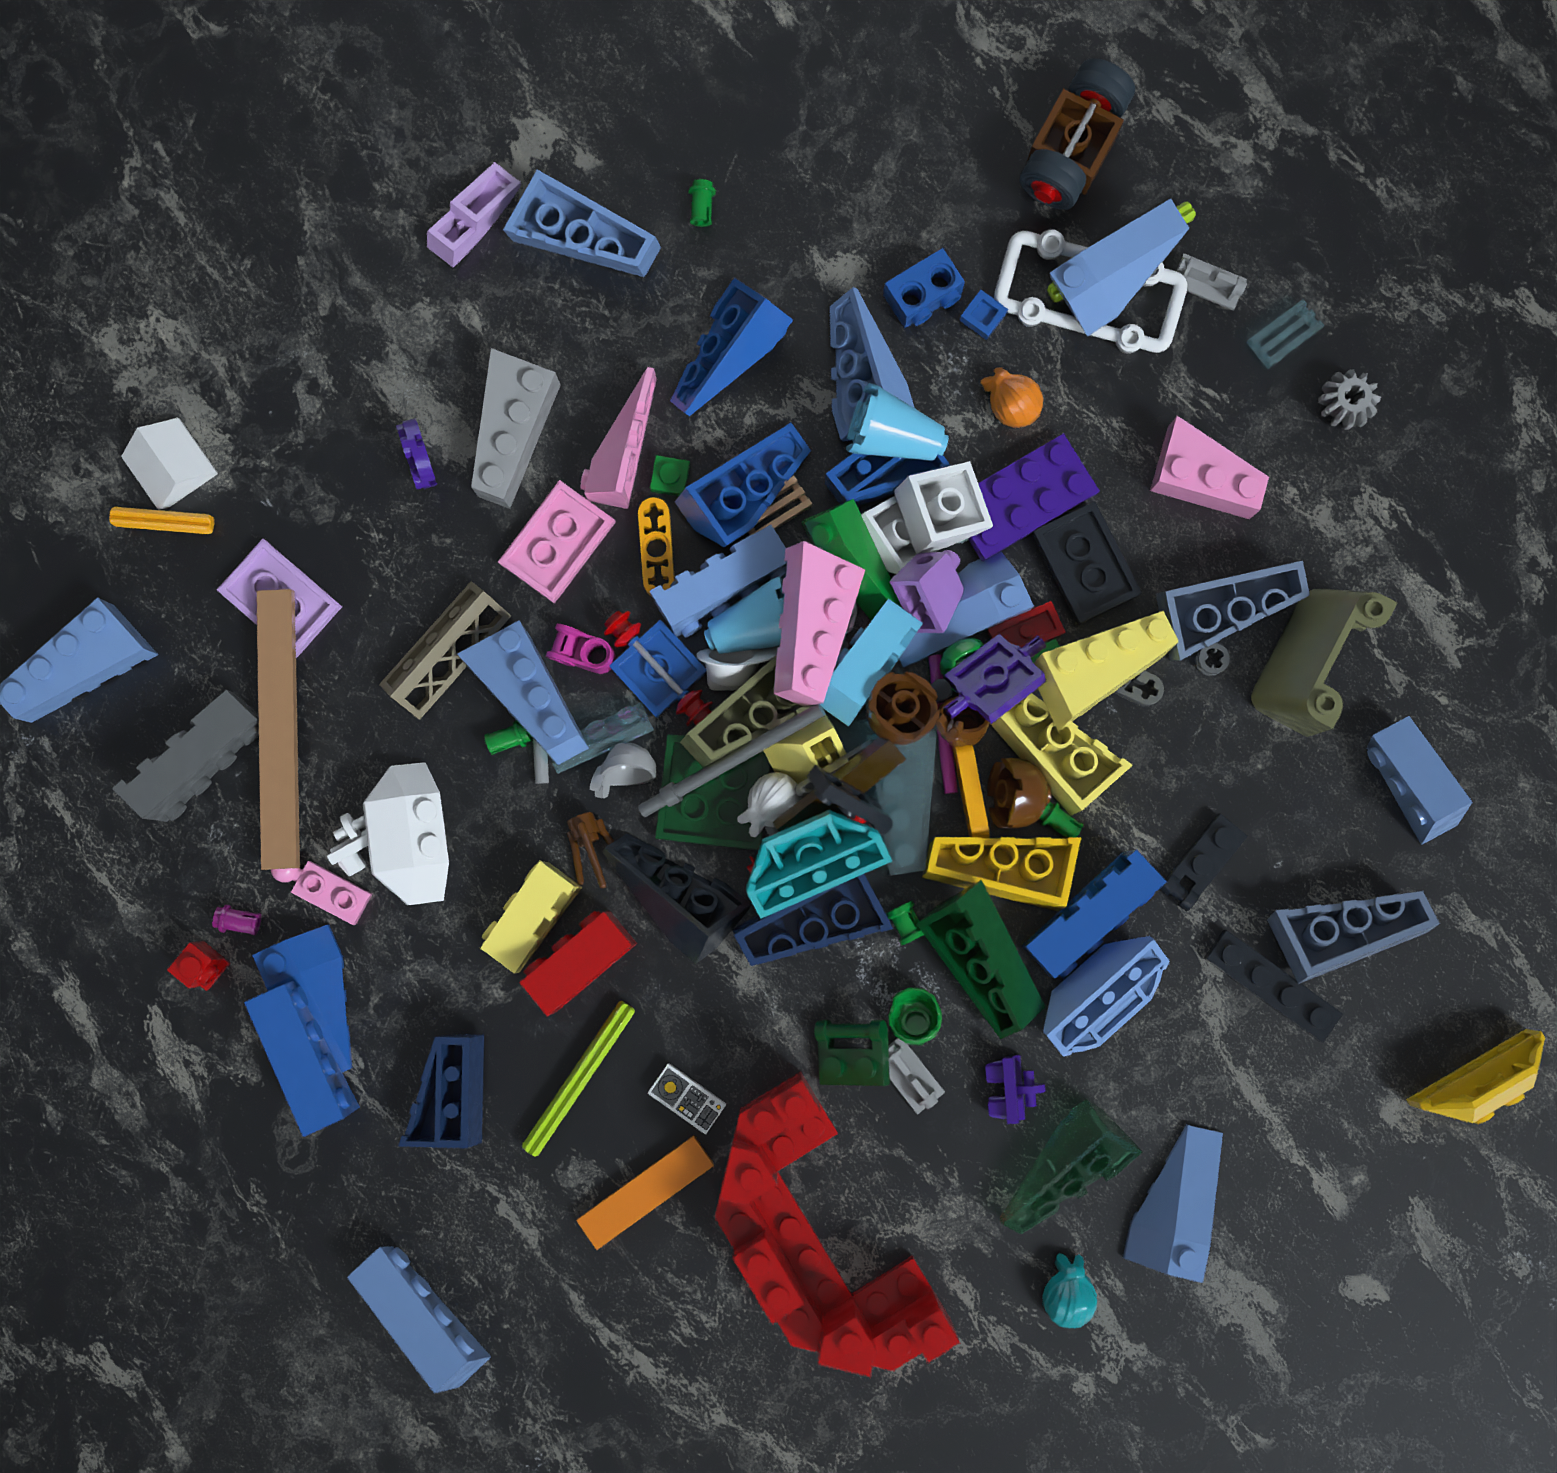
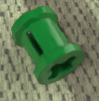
[886,900,924,946]

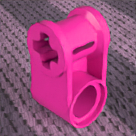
[545,624,616,674]

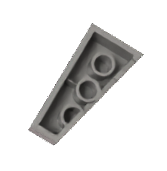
[471,348,561,509]

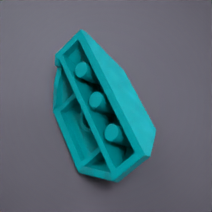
[746,810,892,918]

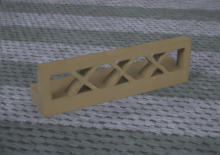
[379,581,511,720]

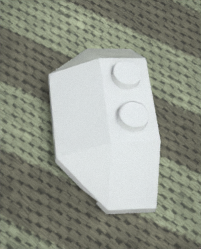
[363,763,449,906]

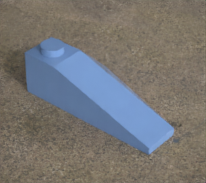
[1123,1124,1223,1283]

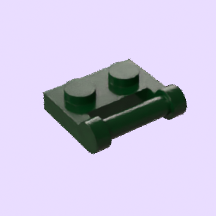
[814,1020,890,1086]

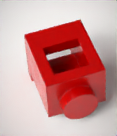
[167,941,230,991]

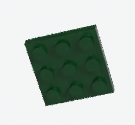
[655,734,770,851]

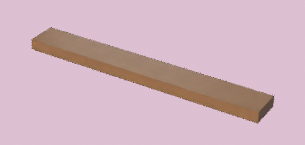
[257,589,300,870]

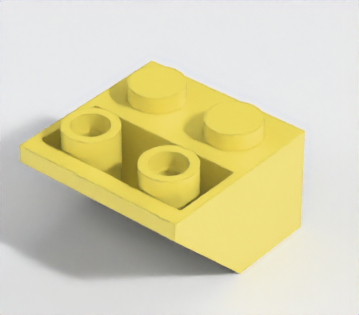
[763,714,846,784]

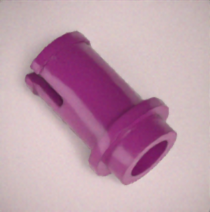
[212,904,262,936]

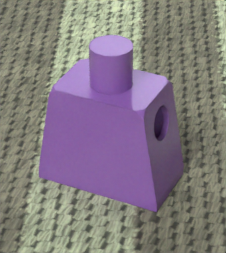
[890,550,964,633]

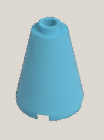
[846,383,948,460]
[704,576,785,654]

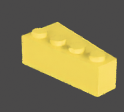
[989,693,1133,816]

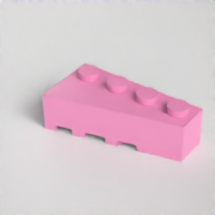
[774,541,865,707]

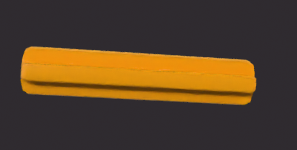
[109,507,214,534]

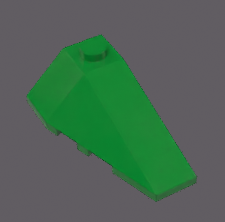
[801,499,903,621]

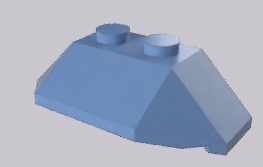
[1043,936,1170,1057]

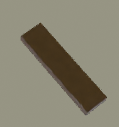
[773,737,907,832]

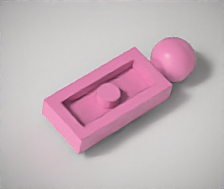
[271,861,373,925]

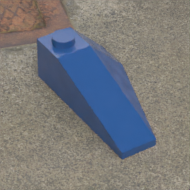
[670,278,793,416]
[675,423,811,547]
[253,925,352,1073]

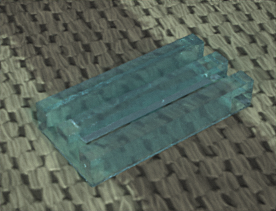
[1247,299,1325,369]

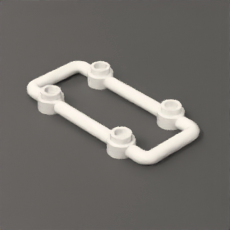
[994,230,1188,353]

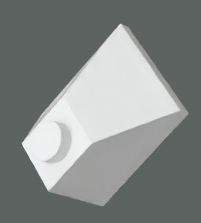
[861,496,938,574]

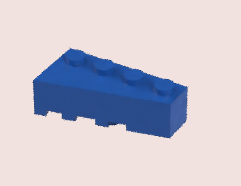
[1021,850,1166,979]
[244,981,360,1137]

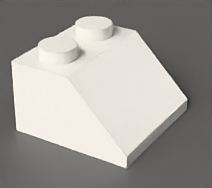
[894,461,993,554]

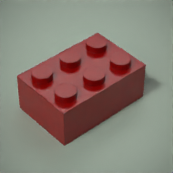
[520,911,638,1016]

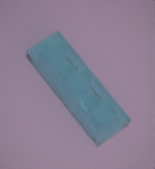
[550,702,654,774]

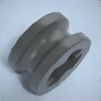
[1195,643,1230,676]

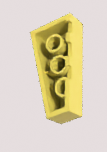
[1033,611,1179,732]

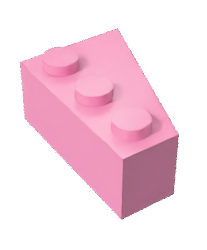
[1150,416,1269,519]

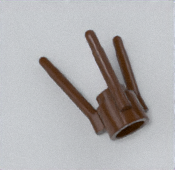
[566,812,614,888]

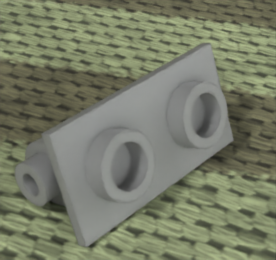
[1172,254,1247,310]
[888,1038,945,1114]

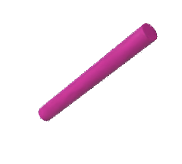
[928,655,958,794]

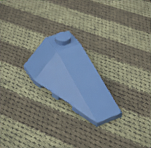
[1050,199,1189,337]
[830,287,914,441]
[899,551,1034,668]

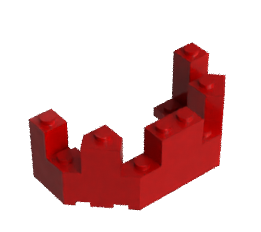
[715,1071,960,1377]

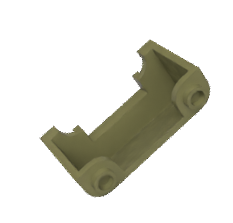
[1251,588,1397,737]

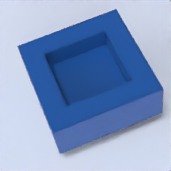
[959,290,1008,340]

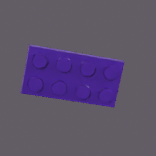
[968,433,1100,562]

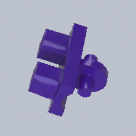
[985,1055,1046,1124]

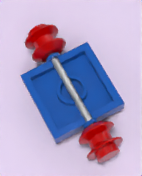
[604,611,713,726]

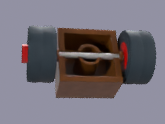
[1019,58,1136,210]

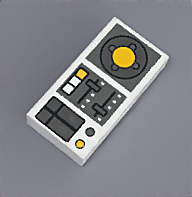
[648,1063,726,1135]

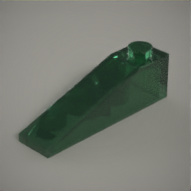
[999,1099,1143,1234]

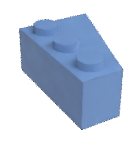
[1367,716,1472,845]

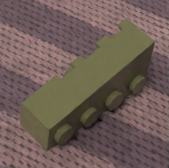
[680,655,813,768]

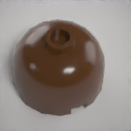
[866,672,940,746]
[987,758,1051,828]

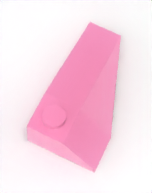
[581,367,657,509]

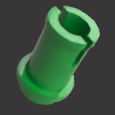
[689,179,716,227]
[484,720,532,755]
[1039,802,1084,838]

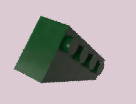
[916,880,1045,1039]

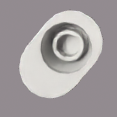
[697,647,778,690]

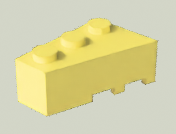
[481,861,582,974]

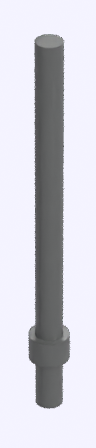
[638,704,825,817]

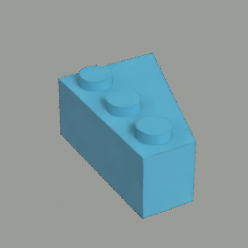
[820,599,923,726]

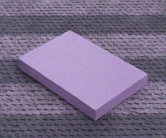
[217,538,342,658]

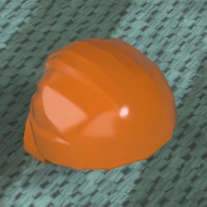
[981,367,1043,428]

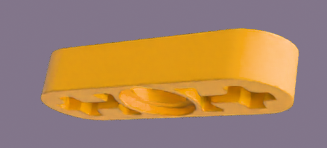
[638,498,675,597]
[953,745,989,838]

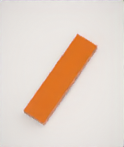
[576,1135,714,1250]

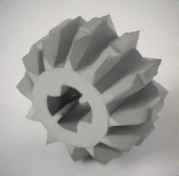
[1318,369,1381,430]

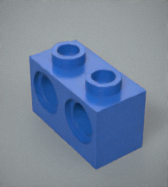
[883,248,965,328]

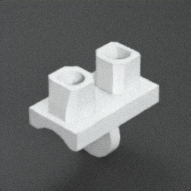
[327,813,368,876]

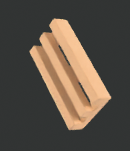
[748,476,812,536]

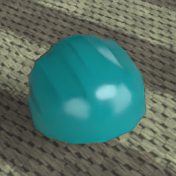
[1042,1253,1097,1328]

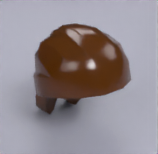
[935,696,989,747]

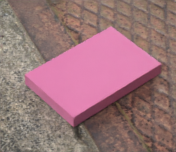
[498,480,615,604]

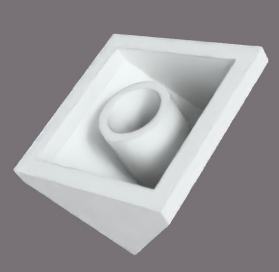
[121,418,218,511]

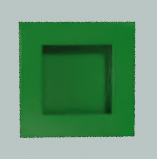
[650,455,691,496]

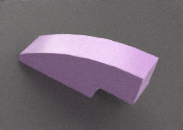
[427,162,521,267]

